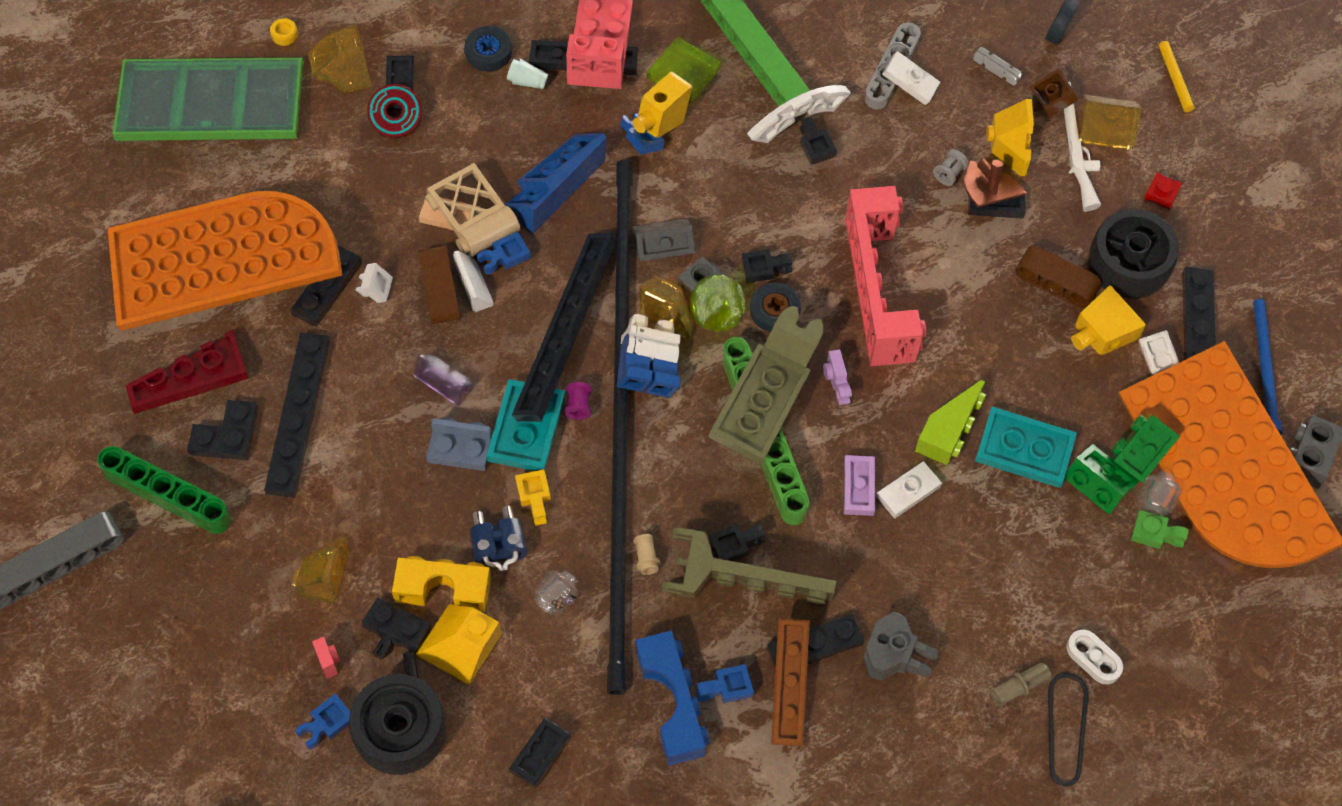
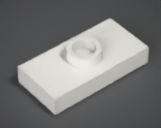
[882,51,940,105]
[1138,330,1179,376]
[876,461,942,519]

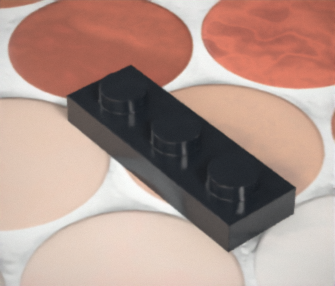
[290,245,362,327]
[766,614,864,668]

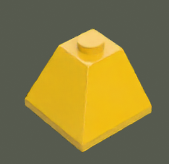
[416,604,502,686]

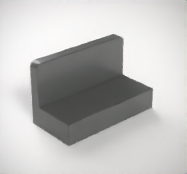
[633,219,695,261]

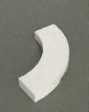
[747,85,850,143]

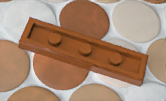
[771,618,810,747]

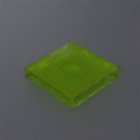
[646,36,721,103]

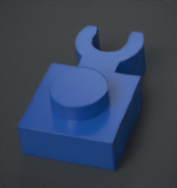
[620,113,665,155]
[477,231,531,274]
[295,694,350,750]

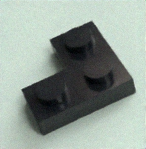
[187,400,258,460]

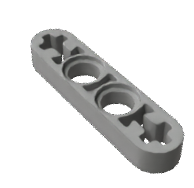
[864,22,921,109]

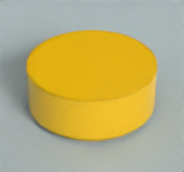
[270,18,298,46]

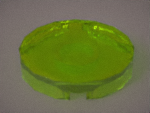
[690,275,745,332]

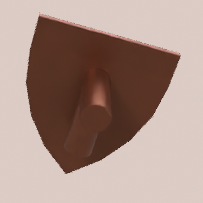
[964,159,1027,207]

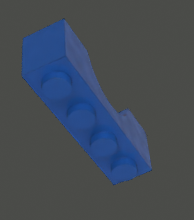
[635,631,710,766]

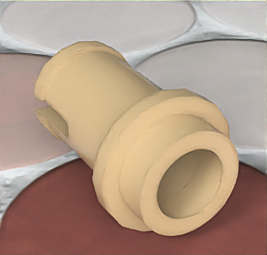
[634,534,661,575]

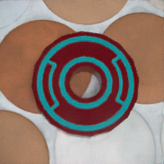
[367,84,422,139]

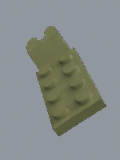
[708,306,823,464]
[661,527,836,604]

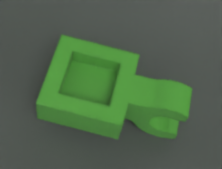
[1130,510,1189,549]

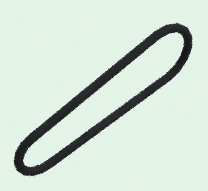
[1048,673,1088,786]

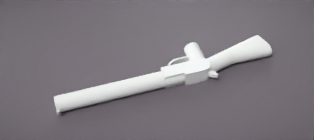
[1064,82,1101,212]

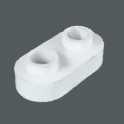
[1066,630,1123,684]

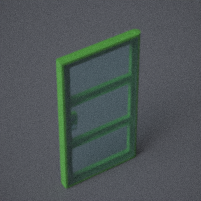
[113,57,304,141]

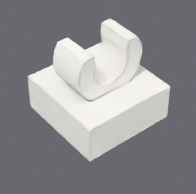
[356,263,393,303]

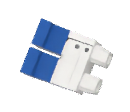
[617,314,680,398]

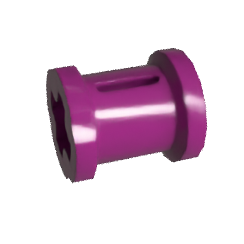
[565,382,592,420]

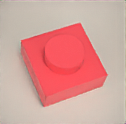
[312,637,340,679]

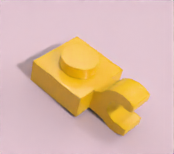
[515,469,551,526]

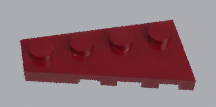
[125,329,249,414]

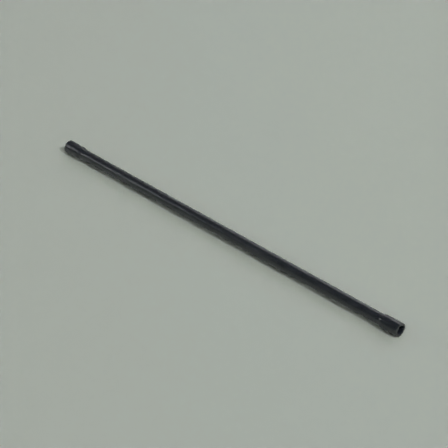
[607,160,633,695]

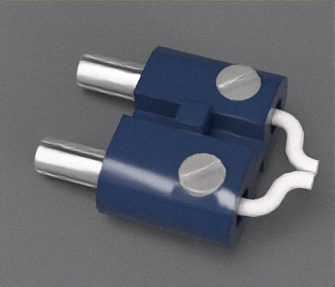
[470,506,527,571]

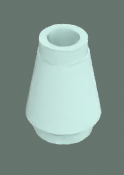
[507,59,549,89]

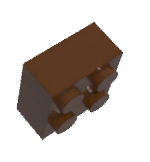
[1029,69,1078,118]

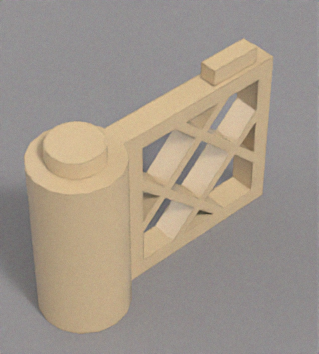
[425,163,520,257]

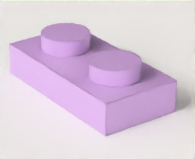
[844,455,875,516]

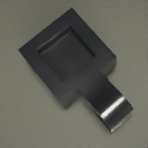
[799,116,837,165]
[742,249,792,283]
[710,524,765,561]

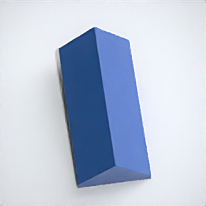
[504,133,606,234]

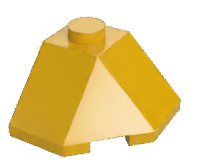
[986,99,1034,176]

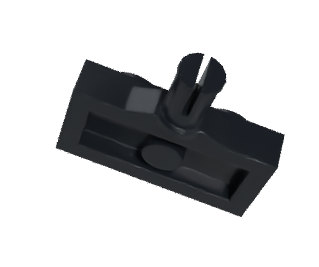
[362,597,431,660]

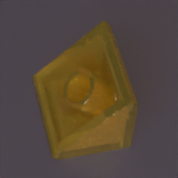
[1079,94,1142,150]

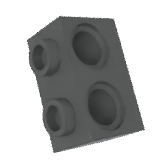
[1289,415,1342,489]

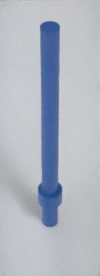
[1253,299,1283,435]

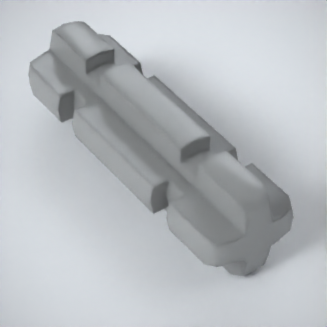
[973,47,1023,86]

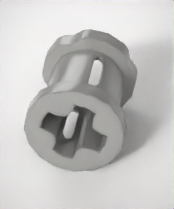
[933,149,969,186]

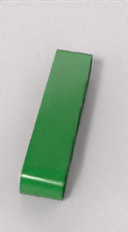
[97,446,231,534]

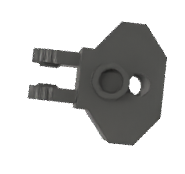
[863,612,939,681]

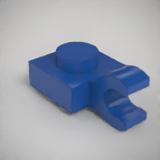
[696,664,754,704]

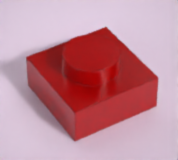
[1144,172,1182,210]

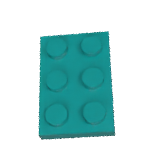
[486,379,566,471]
[975,407,1077,488]

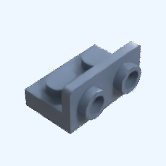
[426,417,492,471]

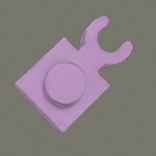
[823,349,852,405]

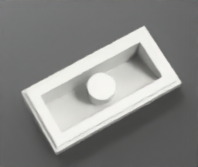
[453,251,494,312]

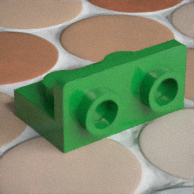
[1111,412,1180,483]
[1064,444,1139,514]

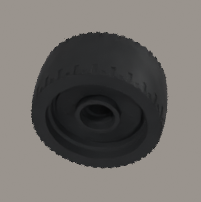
[1089,209,1179,299]
[349,674,446,775]

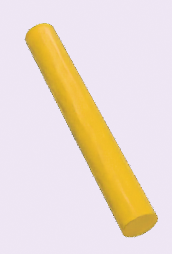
[1158,41,1195,112]

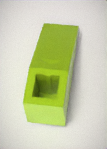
[915,380,986,466]

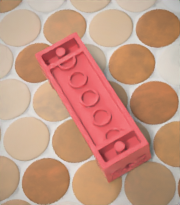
[566,0,633,89]
[845,186,926,366]

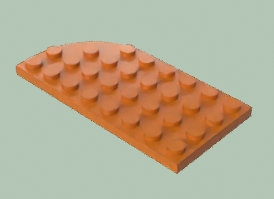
[108,191,343,331]
[1119,341,1342,568]

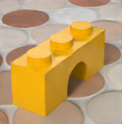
[392,556,491,613]

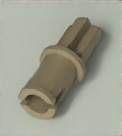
[990,663,1051,707]

